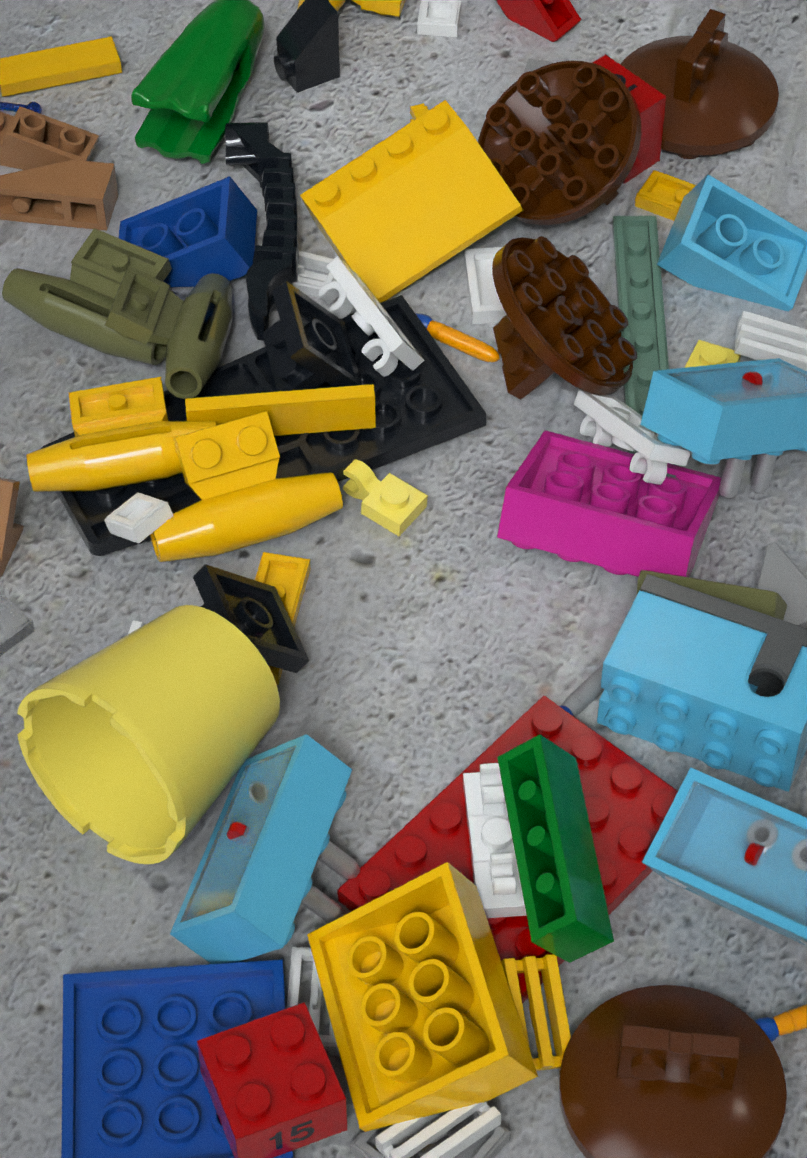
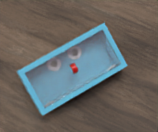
[640,358,807,498]
[170,734,360,964]
[642,767,807,946]

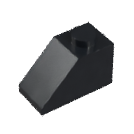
[274,0,340,93]

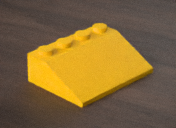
[300,100,523,303]
[307,862,538,1132]

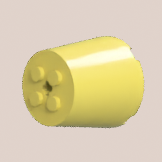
[17,605,280,864]

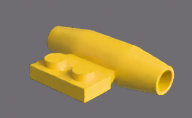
[26,377,216,492]
[150,411,343,562]

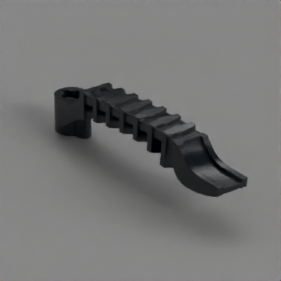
[225,122,299,341]

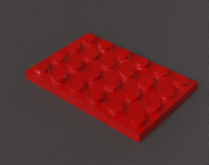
[337,696,678,1004]

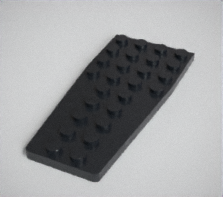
[41,295,486,556]

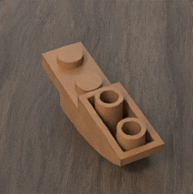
[0,106,99,170]

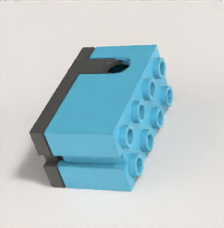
[597,574,807,792]

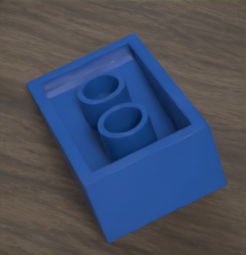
[118,176,257,287]

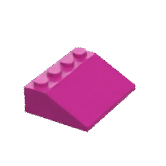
[497,430,722,577]

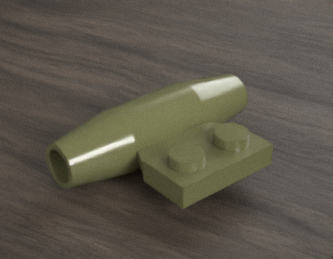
[2,228,172,365]
[104,266,232,399]

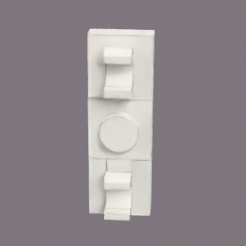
[318,256,425,377]
[574,390,691,485]
[463,763,527,918]

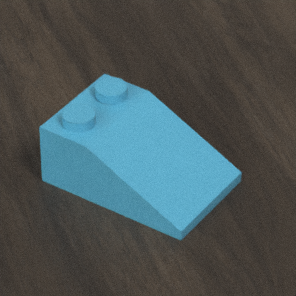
[657,175,807,312]

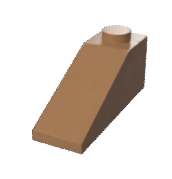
[0,159,118,231]

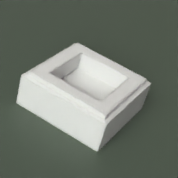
[417,0,461,37]
[104,492,174,544]

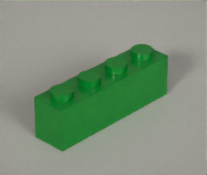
[497,734,614,963]

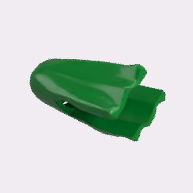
[131,0,265,164]

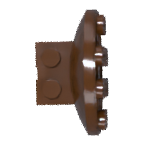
[620,9,779,159]
[478,61,641,225]
[492,236,638,400]
[559,985,787,1158]

